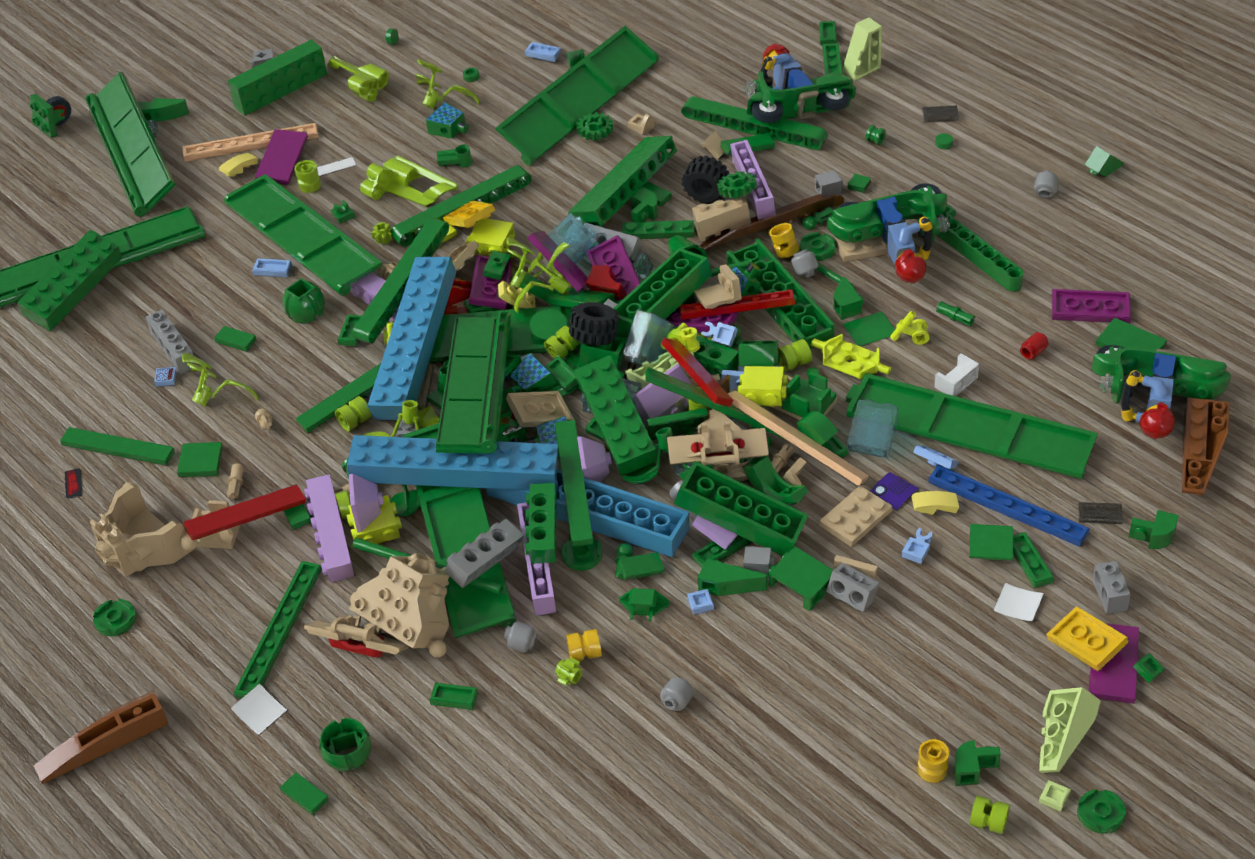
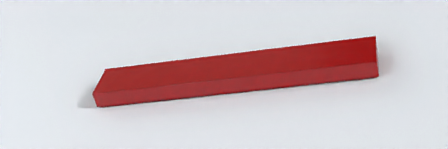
[680,290,795,320]
[661,338,733,406]
[183,484,306,540]

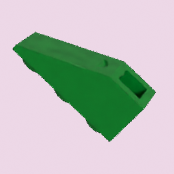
[698,558,767,596]

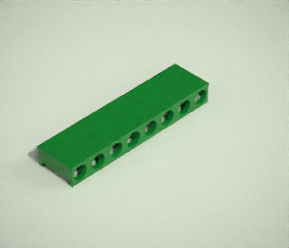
[569,136,677,226]
[726,239,835,349]

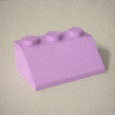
[634,364,692,429]

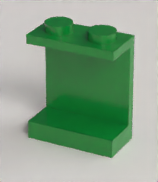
[768,546,833,612]

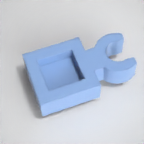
[701,322,738,347]
[902,528,932,564]

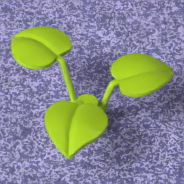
[415,59,480,109]
[506,237,573,289]
[514,242,570,313]
[182,352,259,406]
[362,400,439,437]

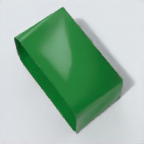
[738,341,779,366]

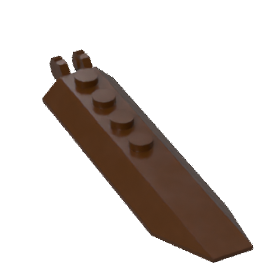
[699,194,845,250]

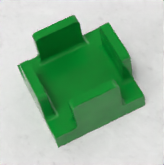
[781,372,836,418]

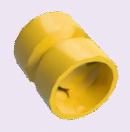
[769,223,799,258]
[566,629,602,661]
[917,739,949,783]

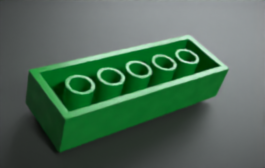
[228,39,327,116]
[17,229,122,332]
[614,248,712,342]
[574,355,657,476]
[674,461,808,556]

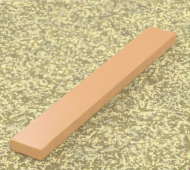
[183,123,319,162]
[728,391,869,485]

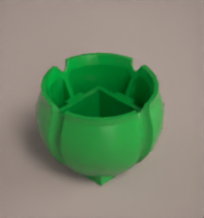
[282,278,325,323]
[319,718,372,772]

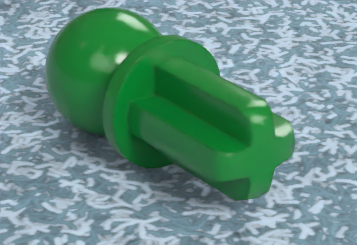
[802,207,833,230]
[615,543,633,580]

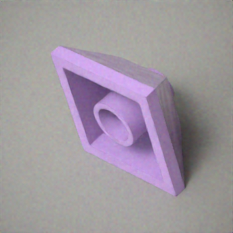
[577,436,612,483]
[349,474,384,533]

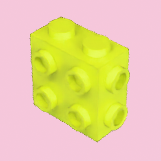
[466,219,515,257]
[738,366,788,407]
[346,495,402,544]

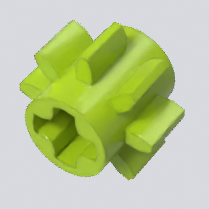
[371,222,392,245]
[555,658,583,686]

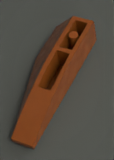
[1182,398,1229,495]
[34,691,168,784]

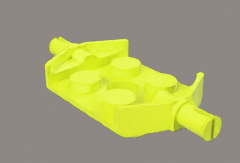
[811,334,891,379]

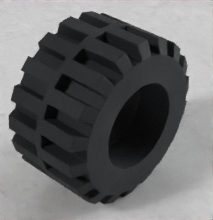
[682,156,730,204]
[569,302,619,345]

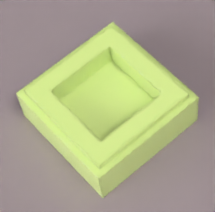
[1039,780,1071,811]

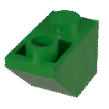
[833,277,864,320]

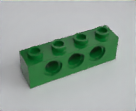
[662,327,738,377]
[525,483,557,564]

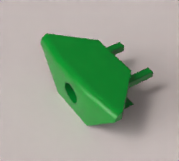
[619,588,670,621]

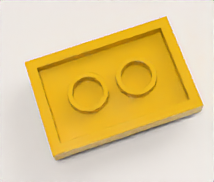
[443,201,495,228]
[1046,606,1128,671]

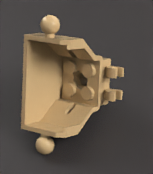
[90,482,198,577]
[349,553,450,658]

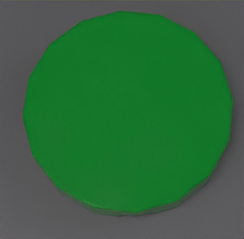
[799,232,836,261]
[530,309,568,343]
[561,537,603,571]
[93,599,136,636]
[1077,789,1126,834]

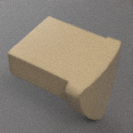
[627,114,655,135]
[701,131,725,159]
[782,457,806,485]

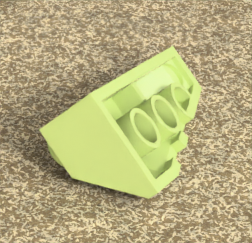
[1039,687,1101,773]

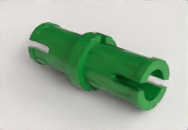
[936,301,975,327]

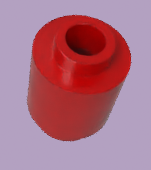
[1020,332,1049,359]

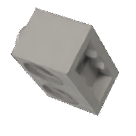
[1093,561,1131,614]
[826,562,880,612]

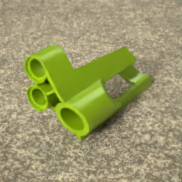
[327,56,389,102]
[360,155,458,207]

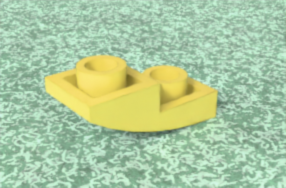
[219,153,258,177]
[498,281,536,308]
[911,491,959,515]

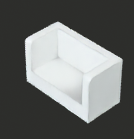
[935,353,979,396]

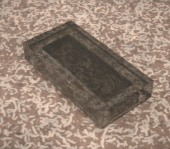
[922,105,959,123]
[1078,502,1123,524]

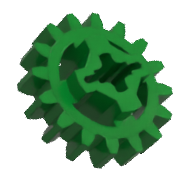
[576,112,614,141]
[717,171,757,199]

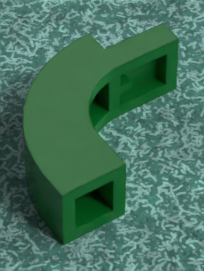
[742,456,809,506]

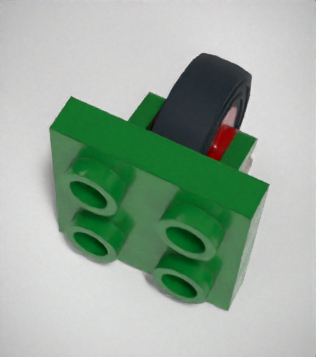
[29,93,72,138]

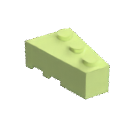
[842,17,882,81]
[626,350,694,392]

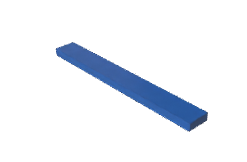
[928,465,1090,547]

